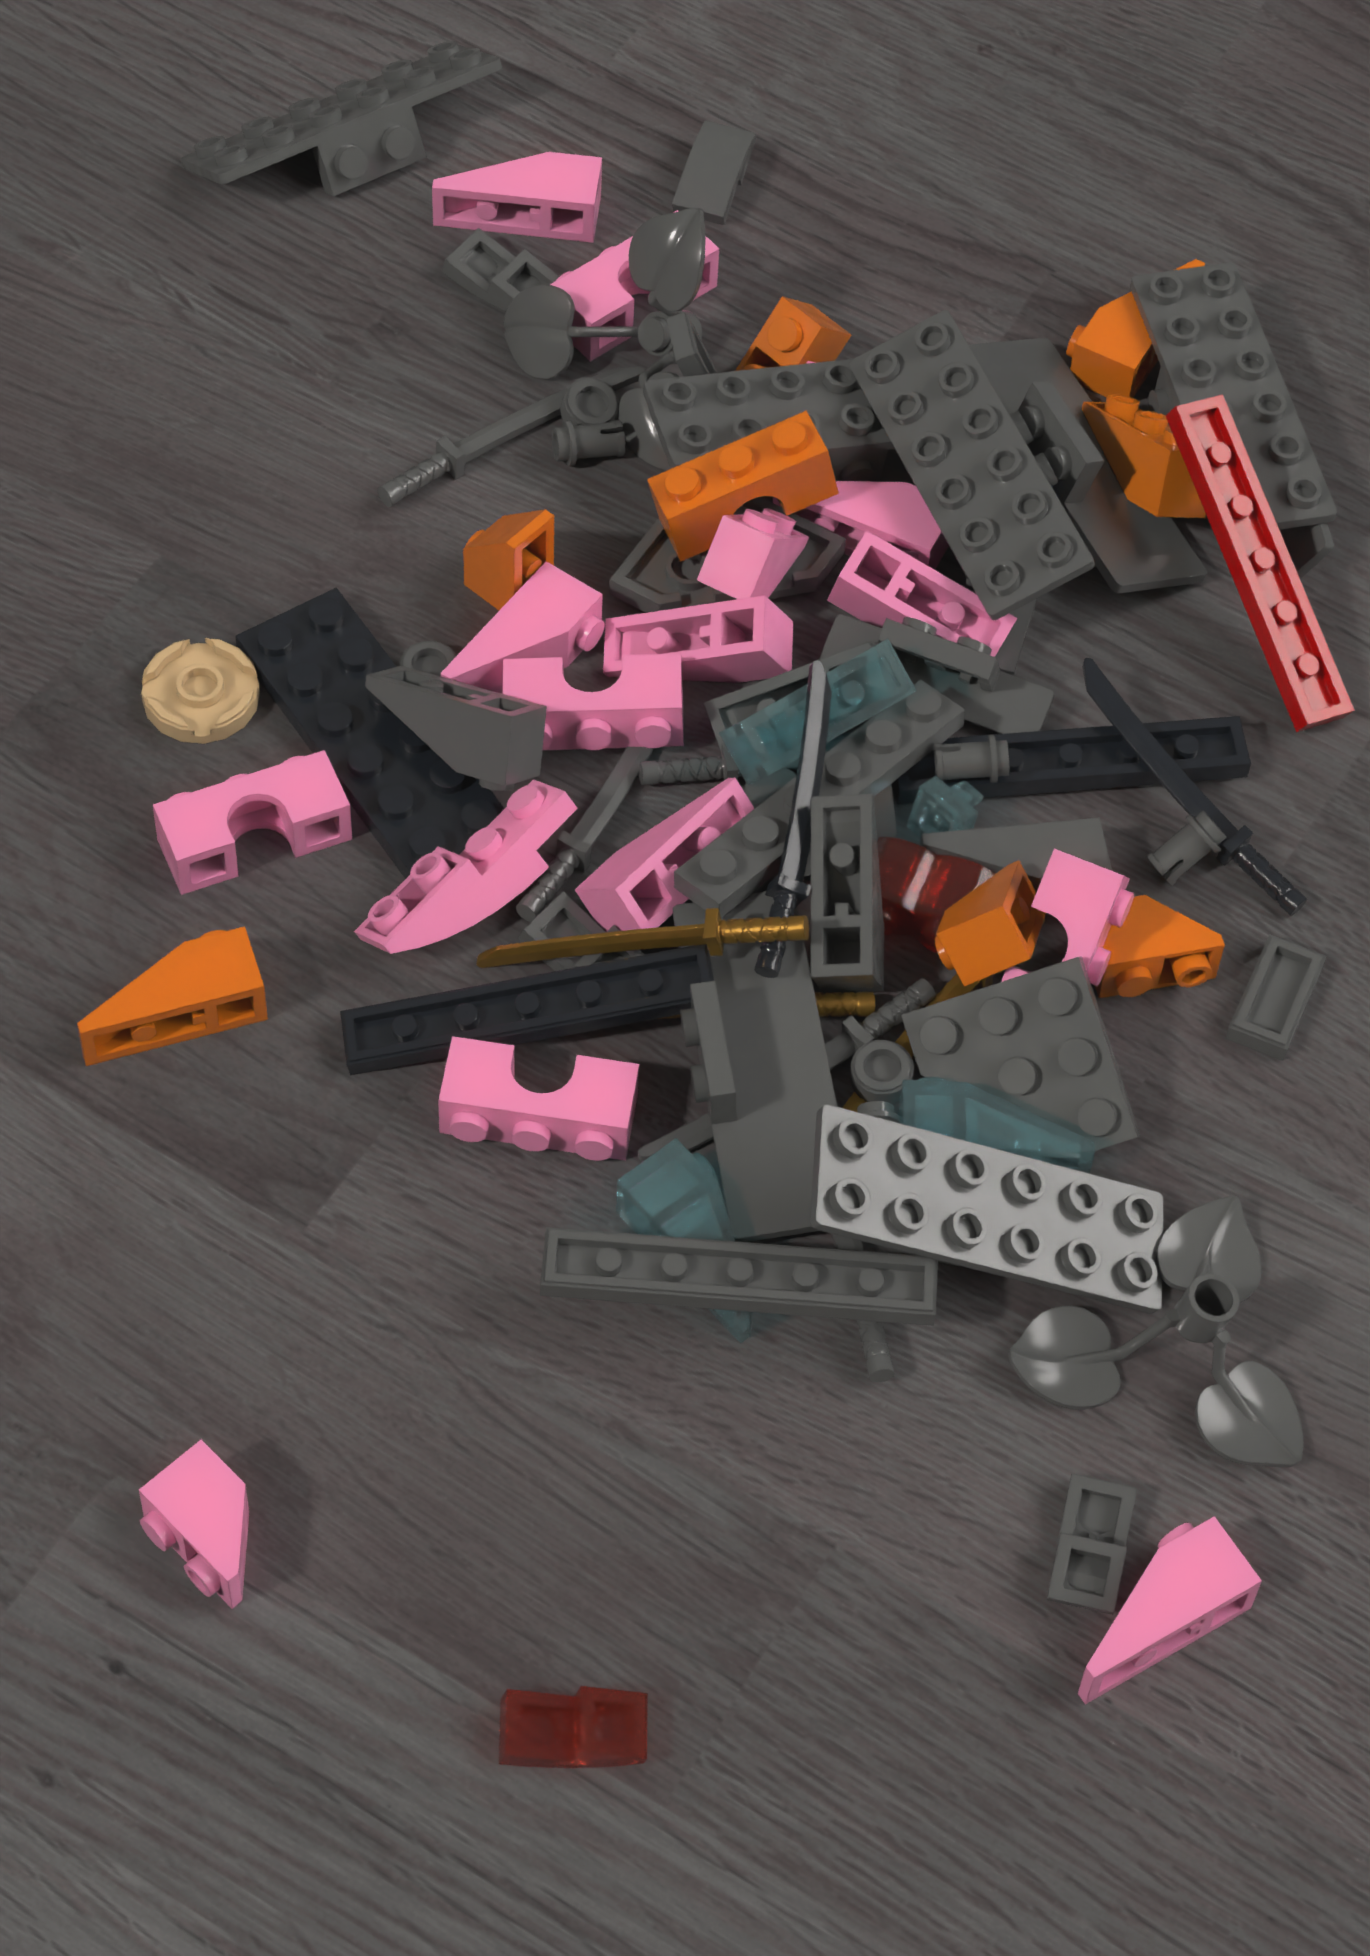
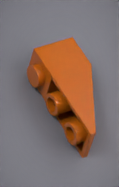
[1082,395,1206,518]

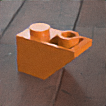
[735,296,852,371]
[1095,895,1225,998]

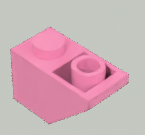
[697,508,809,599]
[139,1440,249,1609]

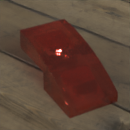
[499,1686,648,1768]

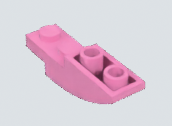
[354,779,578,954]

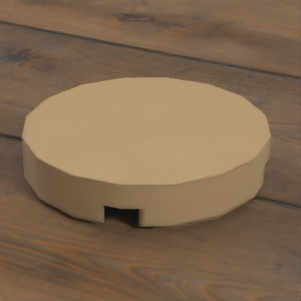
[141,638,260,744]

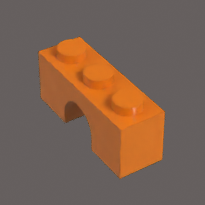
[647,411,839,562]

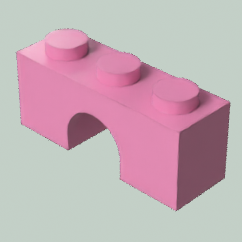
[550,210,719,362]
[503,653,684,751]
[153,750,352,895]
[1001,848,1134,986]
[438,1036,639,1161]

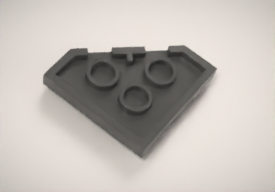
[609,497,846,613]
[901,956,1140,1156]

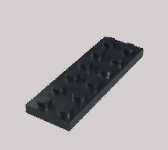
[235,587,505,879]

